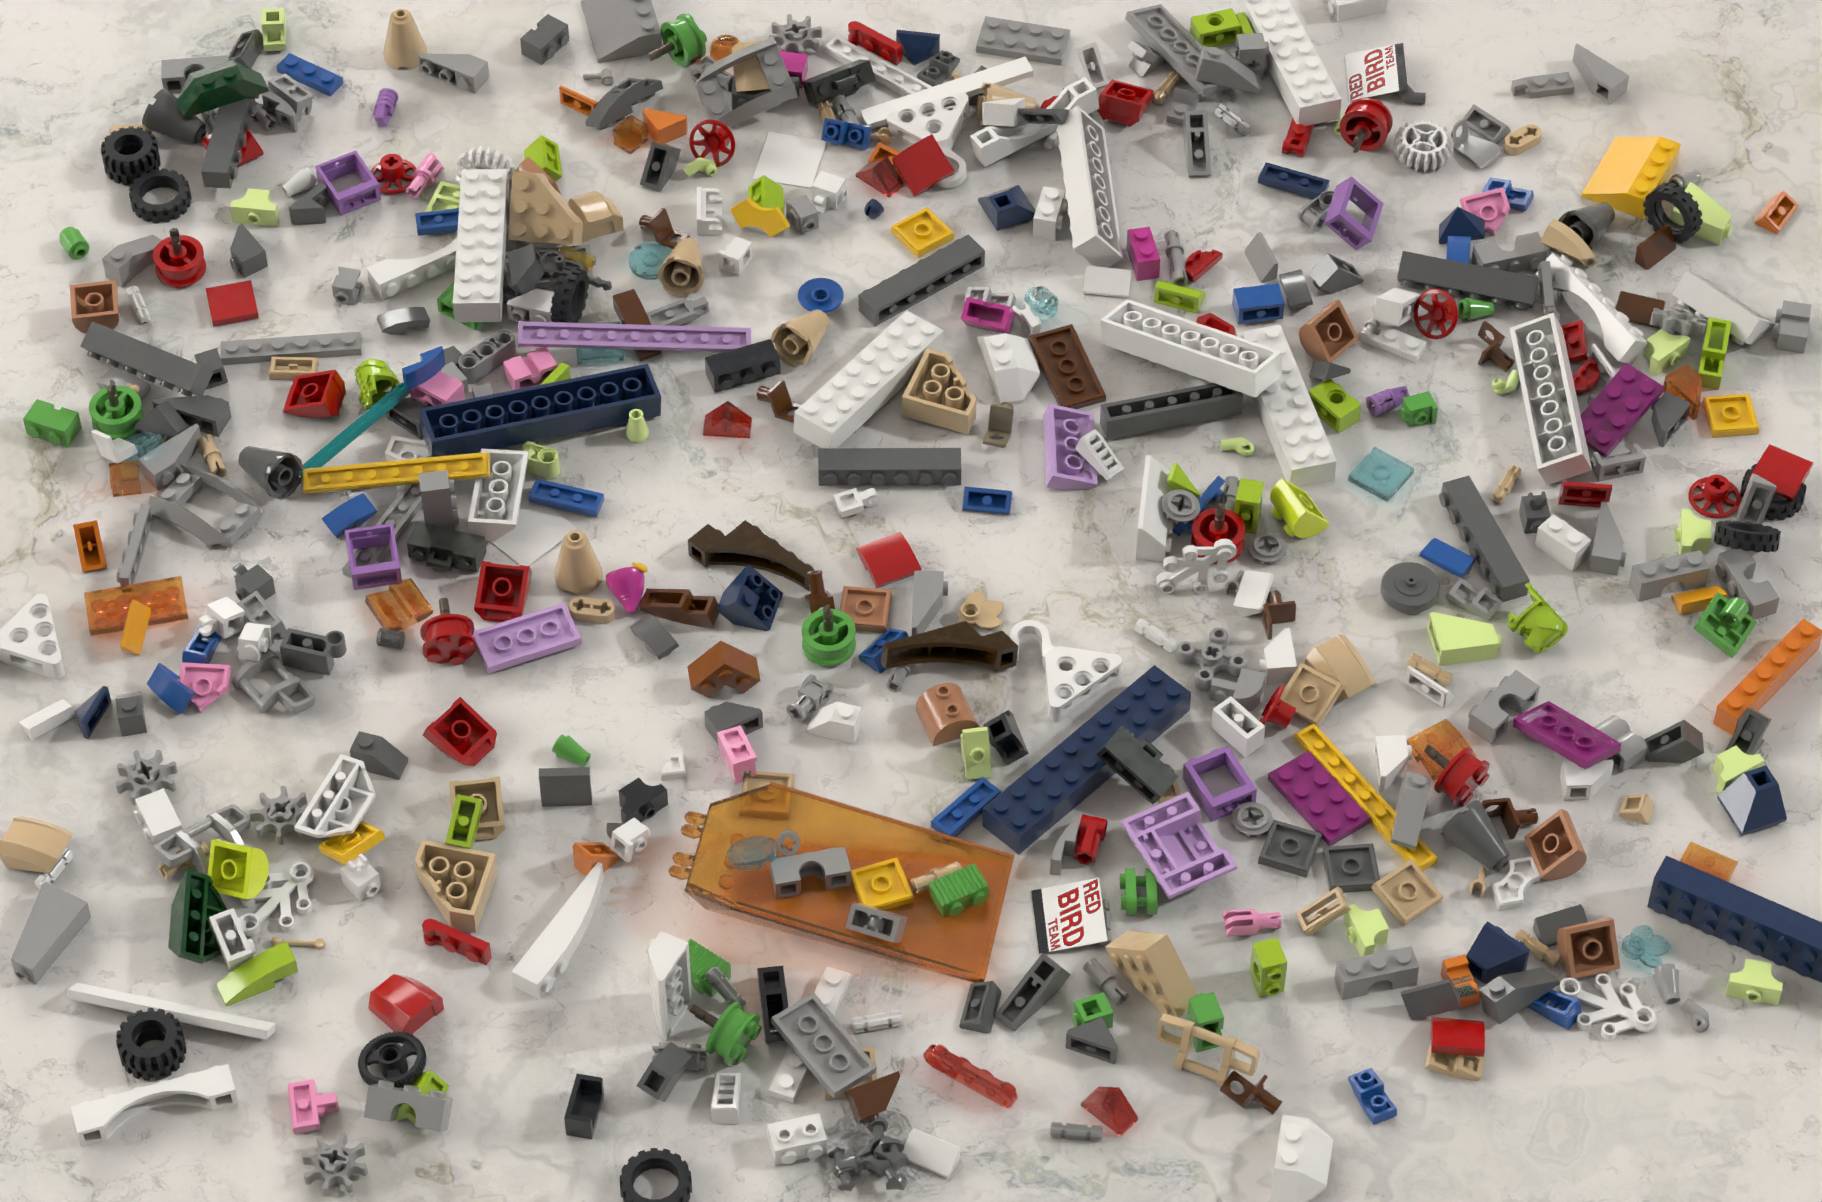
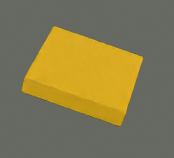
[891,207,954,258]
[1702,394,1760,438]
[318,820,386,865]
[851,857,914,910]

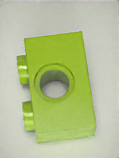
[1190,8,1241,47]
[1308,379,1361,434]
[1234,478,1264,534]
[445,794,483,849]
[1249,937,1288,997]

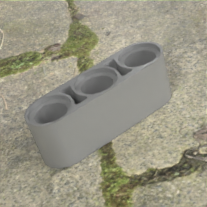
[458,329,516,384]

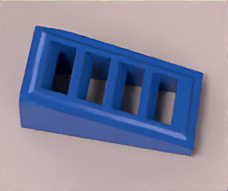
[182,625,222,664]
[1527,990,1582,1030]

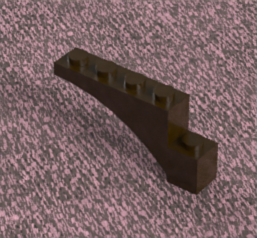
[688,520,815,591]
[881,621,1018,672]

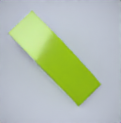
[1696,317,1732,390]
[216,941,298,1006]

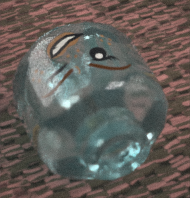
[1024,286,1058,320]

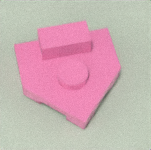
[1460,187,1510,235]
[179,662,232,712]

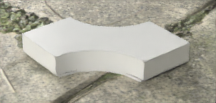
[1491,856,1540,911]

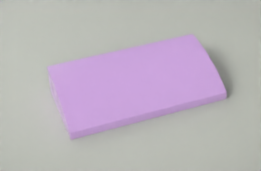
[1043,404,1098,490]

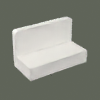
[91,430,138,463]

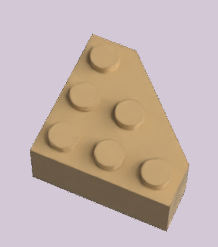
[508,171,583,245]
[902,348,977,435]
[414,840,498,933]
[1105,930,1198,1017]

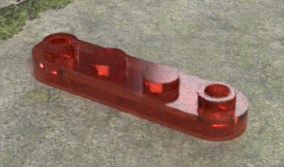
[923,1044,1018,1108]

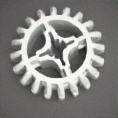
[1393,119,1454,172]
[455,146,515,191]

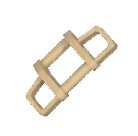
[1156,1014,1260,1086]

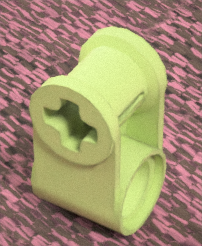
[522,441,561,479]

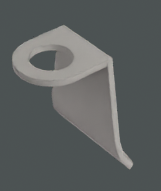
[1451,120,1503,169]

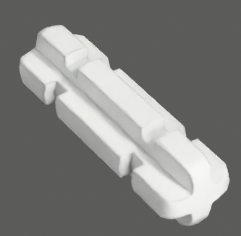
[126,285,150,324]
[1135,618,1178,653]
[35,848,73,890]
[851,1010,903,1033]

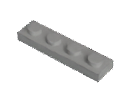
[117,503,153,594]

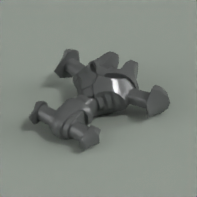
[828,1116,908,1191]

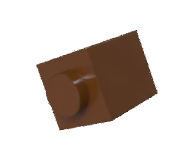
[845,1071,900,1124]

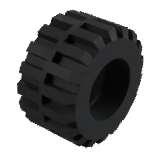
[101,126,161,185]
[116,1008,187,1081]

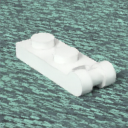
[1358,318,1427,363]

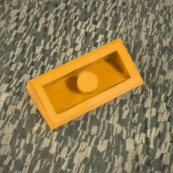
[1671,585,1728,615]
[120,599,151,655]

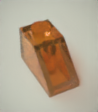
[1663,364,1702,420]

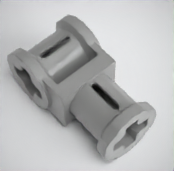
[691,56,734,92]
[786,674,833,722]

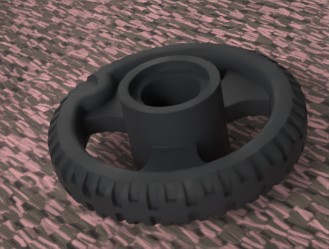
[358,1031,427,1088]

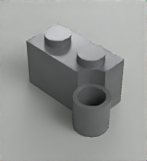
[280,628,347,675]

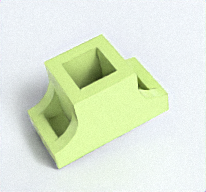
[261,8,287,51]
[230,188,279,227]
[1643,329,1690,376]
[1675,509,1711,555]
[960,727,992,780]
[1713,746,1765,794]
[1343,904,1389,956]
[1726,958,1783,1006]

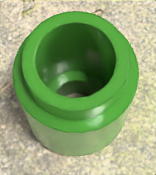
[59,227,90,260]

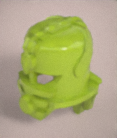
[355,358,400,409]
[1507,582,1568,653]

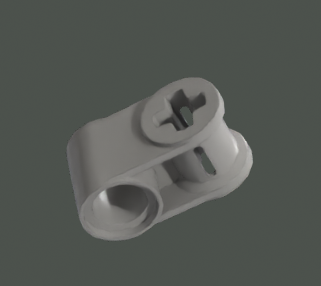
[1297,191,1334,232]

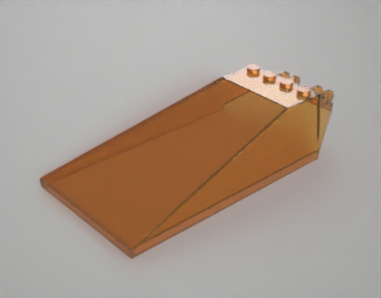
[668,781,1014,983]

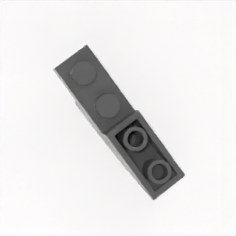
[585,78,663,130]

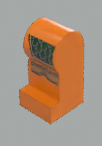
[1440,954,1480,1008]

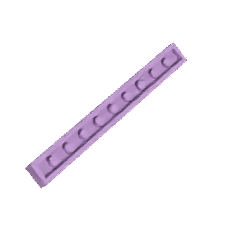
[518,321,751,352]

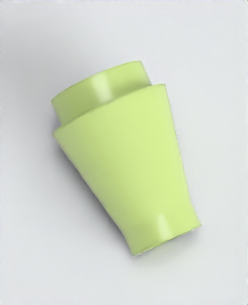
[626,409,649,443]

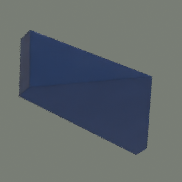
[896,30,940,66]
[1439,206,1485,244]
[74,686,111,739]

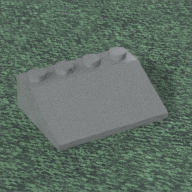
[581,0,662,63]

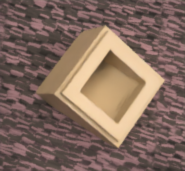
[1619,794,1654,824]

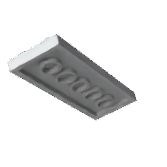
[1125,4,1231,96]

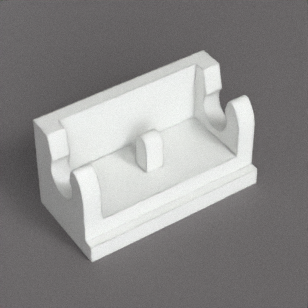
[696,187,722,235]

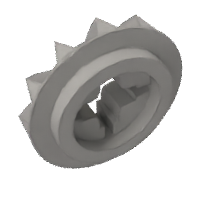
[1162,489,1200,524]
[1248,532,1287,565]
[1232,802,1273,838]

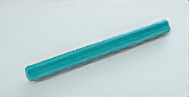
[299,382,411,478]

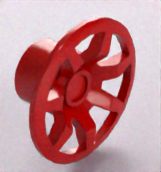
[689,119,736,167]
[371,154,417,194]
[1413,289,1458,339]
[1688,474,1741,518]
[1259,684,1296,730]

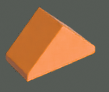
[643,108,688,144]
[73,520,107,572]
[572,842,620,877]

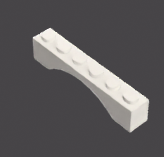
[970,77,1099,167]
[366,238,457,301]
[1536,253,1648,364]
[71,1064,238,1147]

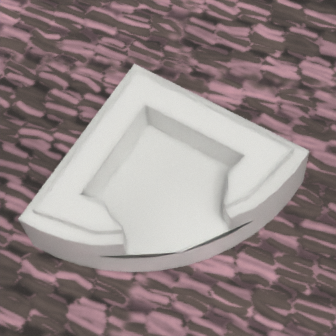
[661,752,686,781]

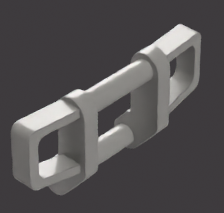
[232,648,316,714]
[154,804,250,874]

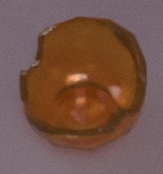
[710,34,740,62]

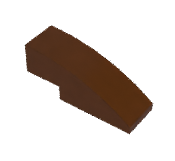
[613,289,662,361]
[639,588,719,627]

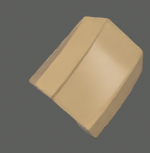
[732,41,770,92]
[568,190,624,243]
[1540,219,1599,268]
[1305,634,1375,702]
[449,776,505,841]
[0,816,73,873]

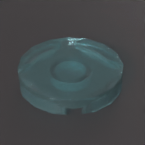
[629,241,672,280]
[727,836,778,871]

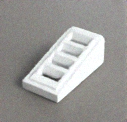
[1075,429,1124,481]
[711,1073,742,1124]

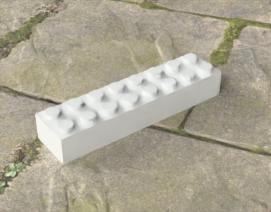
[1239,0,1342,126]
[1056,105,1123,268]
[453,169,509,322]
[1100,299,1282,397]
[793,310,944,448]
[1510,313,1592,485]
[1237,325,1337,487]

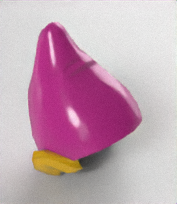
[606,562,648,614]

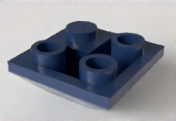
[978,185,1036,231]
[717,565,783,631]
[1717,765,1787,836]
[1466,921,1530,984]

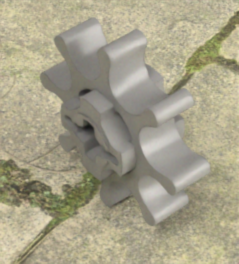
[769,14,822,54]
[1650,308,1707,336]
[115,750,178,806]
[249,786,308,845]
[301,1132,368,1196]

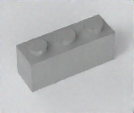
[418,470,459,530]

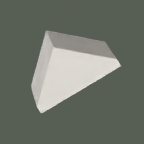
[1074,42,1109,88]
[982,98,1025,127]

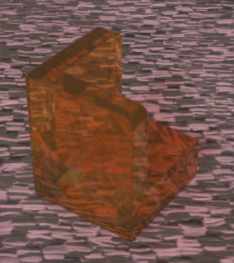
[613,114,648,154]
[109,461,142,497]

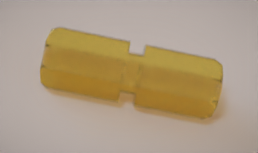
[558,245,596,269]

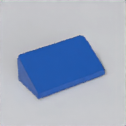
[962,486,1013,515]
[1419,538,1475,577]
[858,628,909,673]

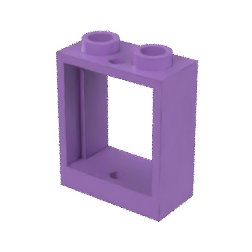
[315,150,381,216]
[1324,176,1384,250]
[345,523,402,590]
[1182,746,1257,822]

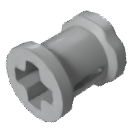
[777,829,800,855]

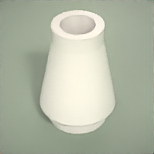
[282,167,317,198]

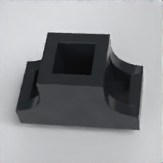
[983,710,1029,765]
[618,777,668,823]

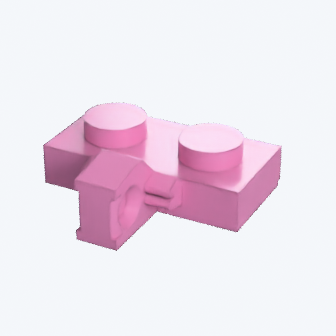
[288,1079,339,1134]

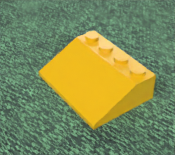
[1581,136,1681,220]

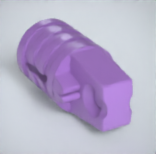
[373,88,399,127]
[1366,386,1410,416]

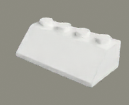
[1672,271,1775,346]
[468,449,529,542]
[1136,455,1173,562]
[646,931,693,1040]

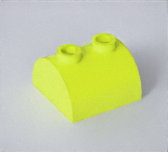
[1270,478,1330,538]
[208,839,269,899]

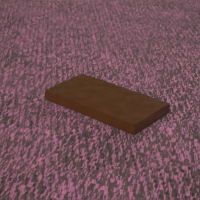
[1029,324,1106,409]

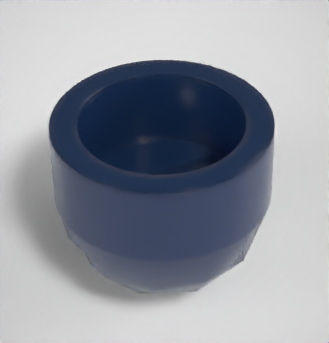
[864,199,884,219]

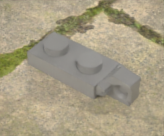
[1511,72,1574,99]
[1538,261,1560,324]
[646,297,709,326]

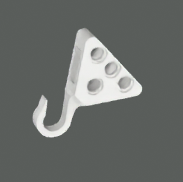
[887,93,970,189]
[0,594,65,679]
[1010,620,1122,722]

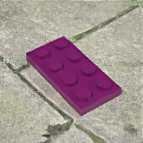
[1581,363,1664,457]
[1513,701,1621,770]
[1268,751,1370,846]

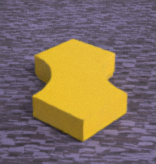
[730,197,790,238]

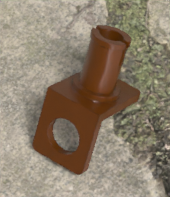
[639,208,690,249]
[1478,321,1515,372]
[756,380,802,423]
[804,570,835,614]
[1262,590,1296,640]
[1482,798,1538,839]
[1220,1071,1283,1115]

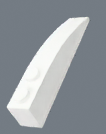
[512,862,604,999]

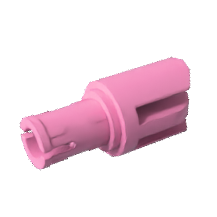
[406,153,445,199]
[1223,909,1282,937]

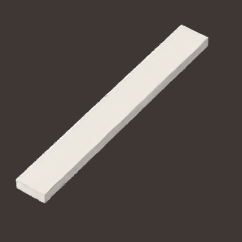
[823,35,976,128]
[860,57,1034,129]
[67,983,276,1040]

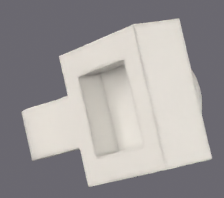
[1013,301,1042,338]
[833,488,878,518]

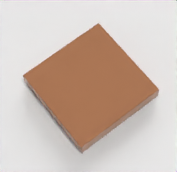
[840,586,892,633]

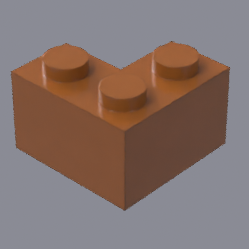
[687,641,761,698]

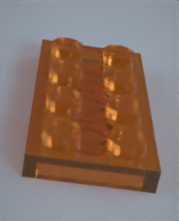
[84,576,188,636]

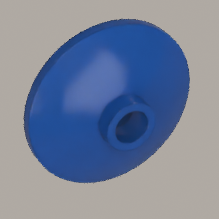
[798,278,844,313]

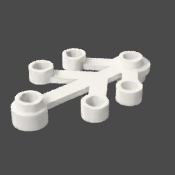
[1156,539,1237,594]
[240,862,314,937]
[1559,973,1657,1040]

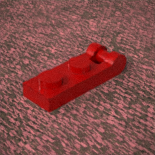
[848,21,902,65]
[1282,118,1315,157]
[422,919,492,965]

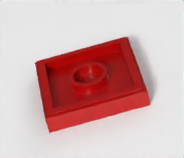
[205,280,259,327]

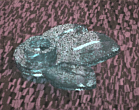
[1622,925,1671,968]

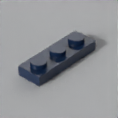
[1258,162,1330,199]

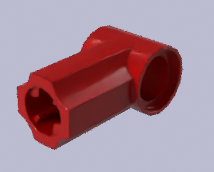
[1074,814,1108,865]

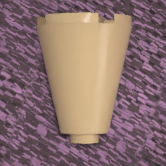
[383,9,427,70]
[977,82,1040,127]
[658,238,704,297]
[771,310,830,366]
[554,530,603,596]

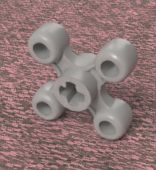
[1176,628,1248,691]

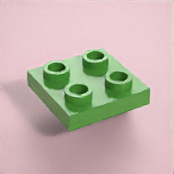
[1693,592,1757,658]

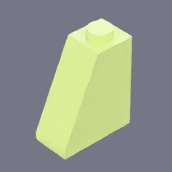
[1671,182,1733,245]
[1428,612,1502,666]

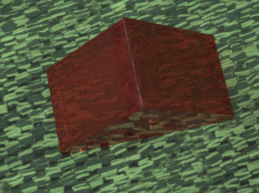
[856,156,904,198]
[703,401,752,438]
[1081,1086,1138,1137]

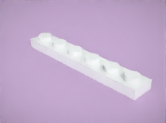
[769,966,851,1104]

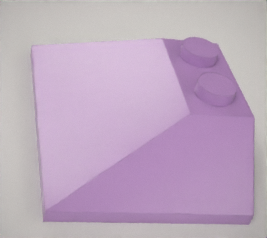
[1121,792,1237,899]

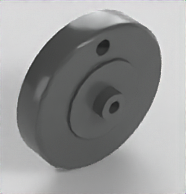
[1380,562,1440,613]

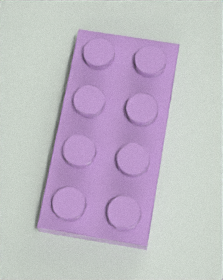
[473,603,582,673]

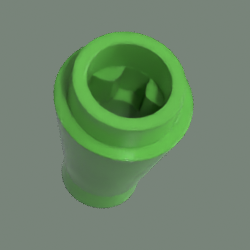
[1458,298,1494,321]
[552,734,591,767]

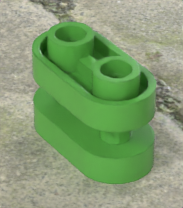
[1120,868,1158,915]

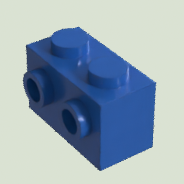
[1232,283,1285,324]

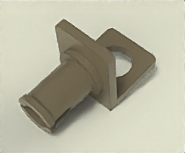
[983,402,1014,448]

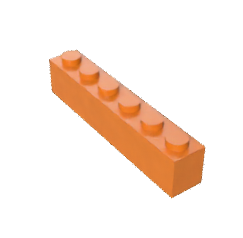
[1713,619,1822,736]

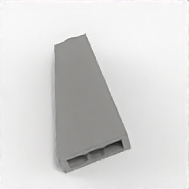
[11,882,91,984]

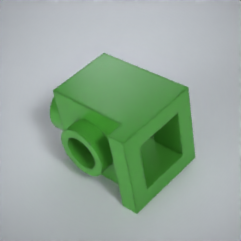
[1399,391,1438,427]
[1071,992,1114,1028]

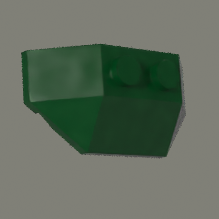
[177,60,269,119]
[168,869,227,964]

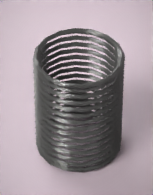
[376,628,405,649]

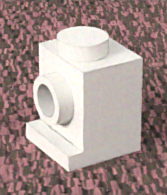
[719,237,752,276]
[238,623,271,662]
[610,818,651,863]

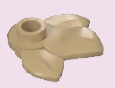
[958,590,1004,629]

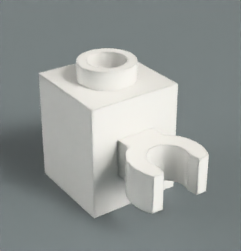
[812,171,848,214]
[198,597,245,639]
[340,853,381,902]

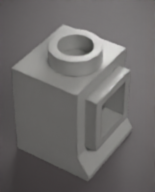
[786,195,819,234]
[332,266,363,305]

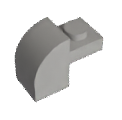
[1209,668,1266,712]

